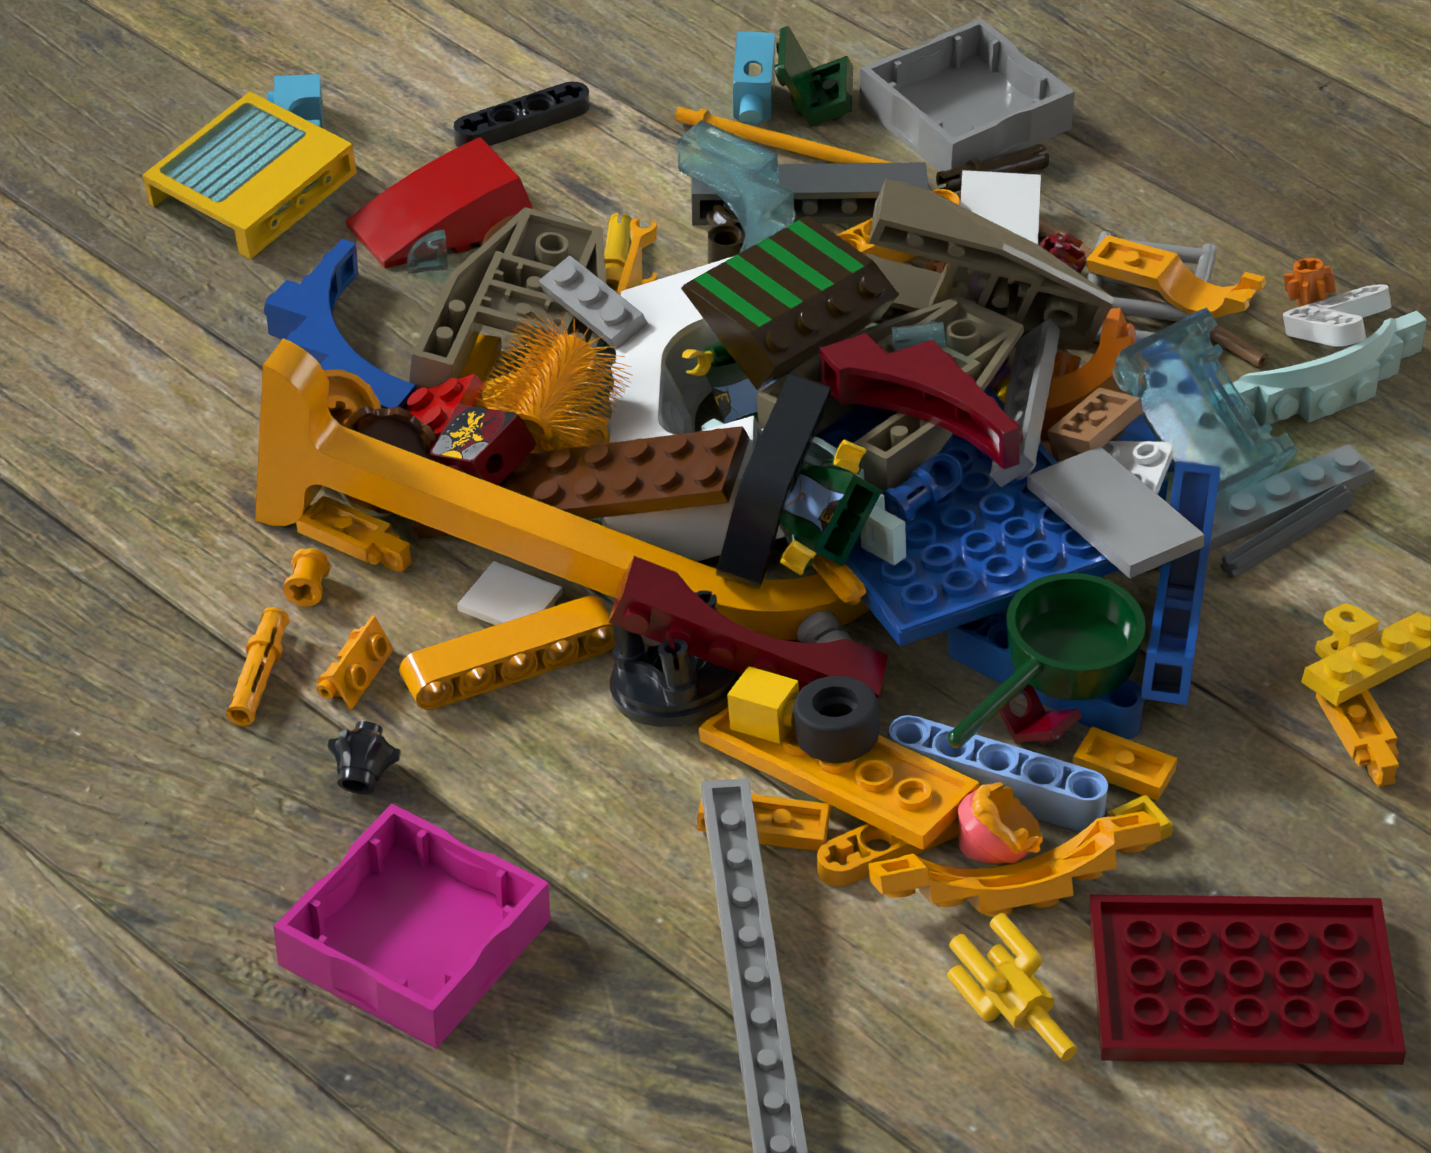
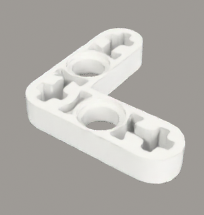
[1283,284,1392,346]

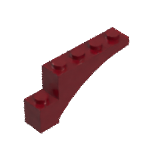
[820,333,1023,469]

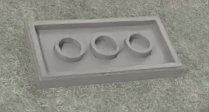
[1027,446,1204,578]

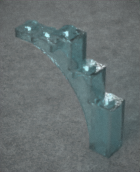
[678,120,796,253]

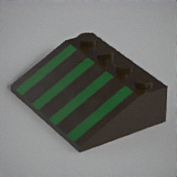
[681,215,899,390]

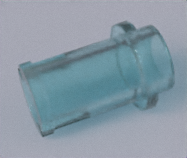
[892,319,946,352]

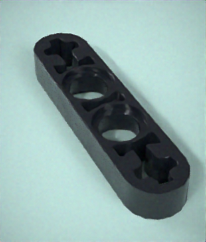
[453,81,590,147]

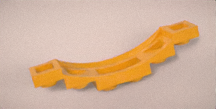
[868,811,1161,917]

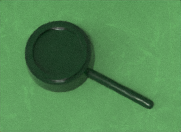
[947,573,1145,748]

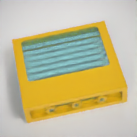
[142,91,357,260]

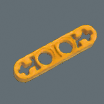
[817,817,958,887]

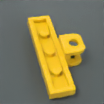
[1301,603,1431,706]

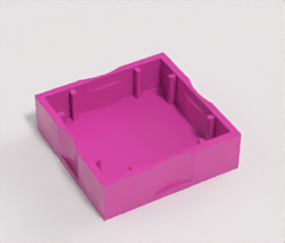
[273,803,550,1049]

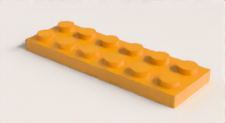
[699,707,979,850]

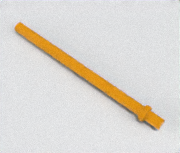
[675,106,893,163]

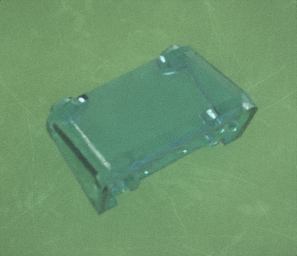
[1113,307,1298,499]

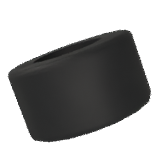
[794,676,879,763]

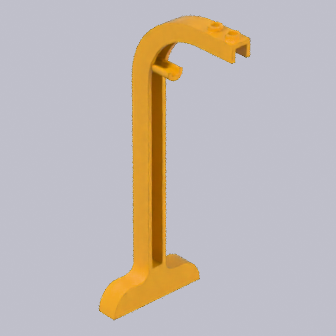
[255,338,870,641]

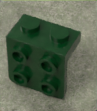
[775,26,853,127]

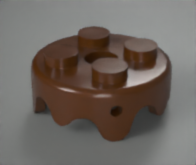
[339,406,437,517]

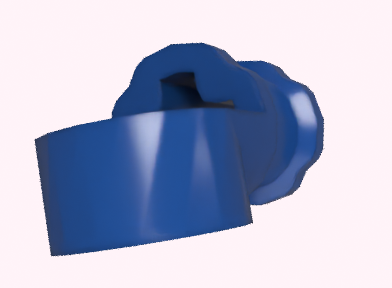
[881,453,963,524]

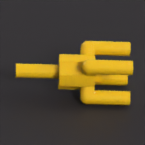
[947,913,1078,1061]

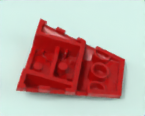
[346,137,533,268]

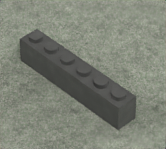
[691,162,929,225]

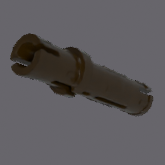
[936,143,1049,192]

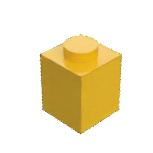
[727,666,799,744]

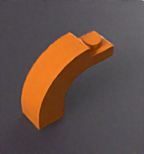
[1040,307,1145,439]

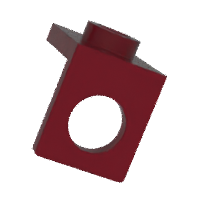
[999,684,1083,745]

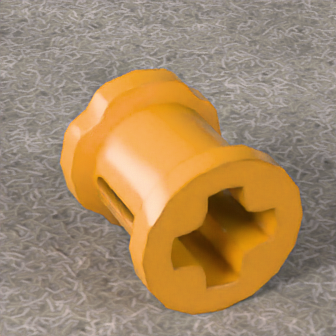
[283,548,331,607]

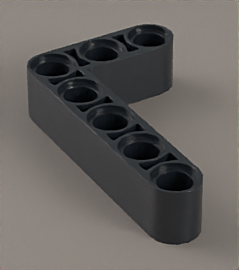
[716,373,832,589]

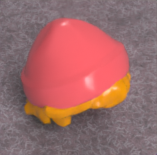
[958,782,1043,864]

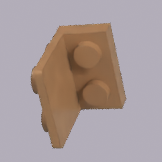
[1048,387,1143,462]

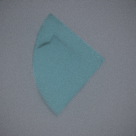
[407,230,448,274]

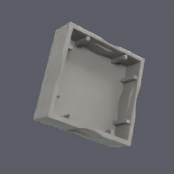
[859,18,1075,172]

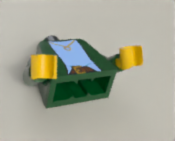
[682,342,800,424]
[780,440,883,575]

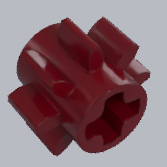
[1039,232,1086,274]

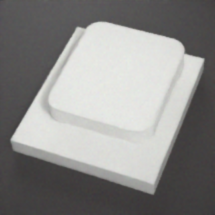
[457,561,563,625]

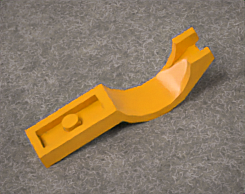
[1086,235,1266,319]

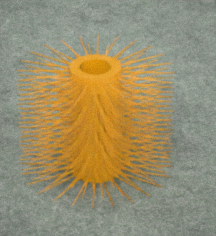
[476,311,633,452]

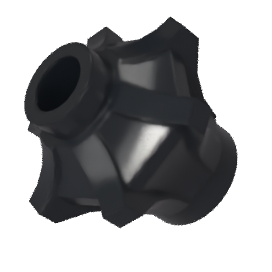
[327,721,401,794]

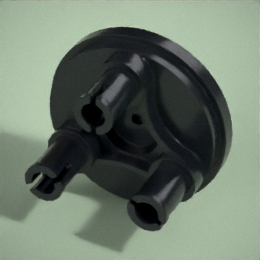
[609,590,742,727]

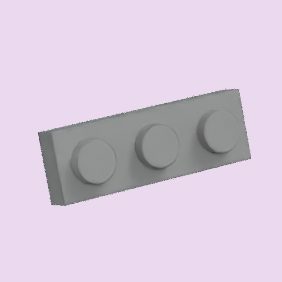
[538,255,648,350]

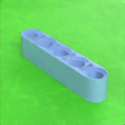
[888,715,1108,832]

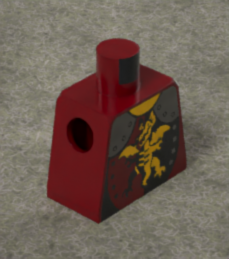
[430,404,537,486]

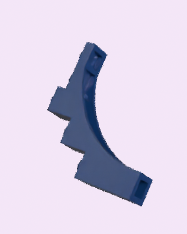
[264,239,416,409]

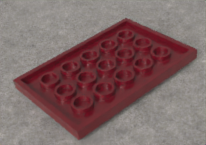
[1089,894,1406,1065]

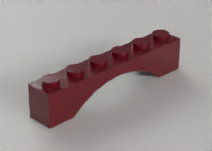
[608,556,888,698]

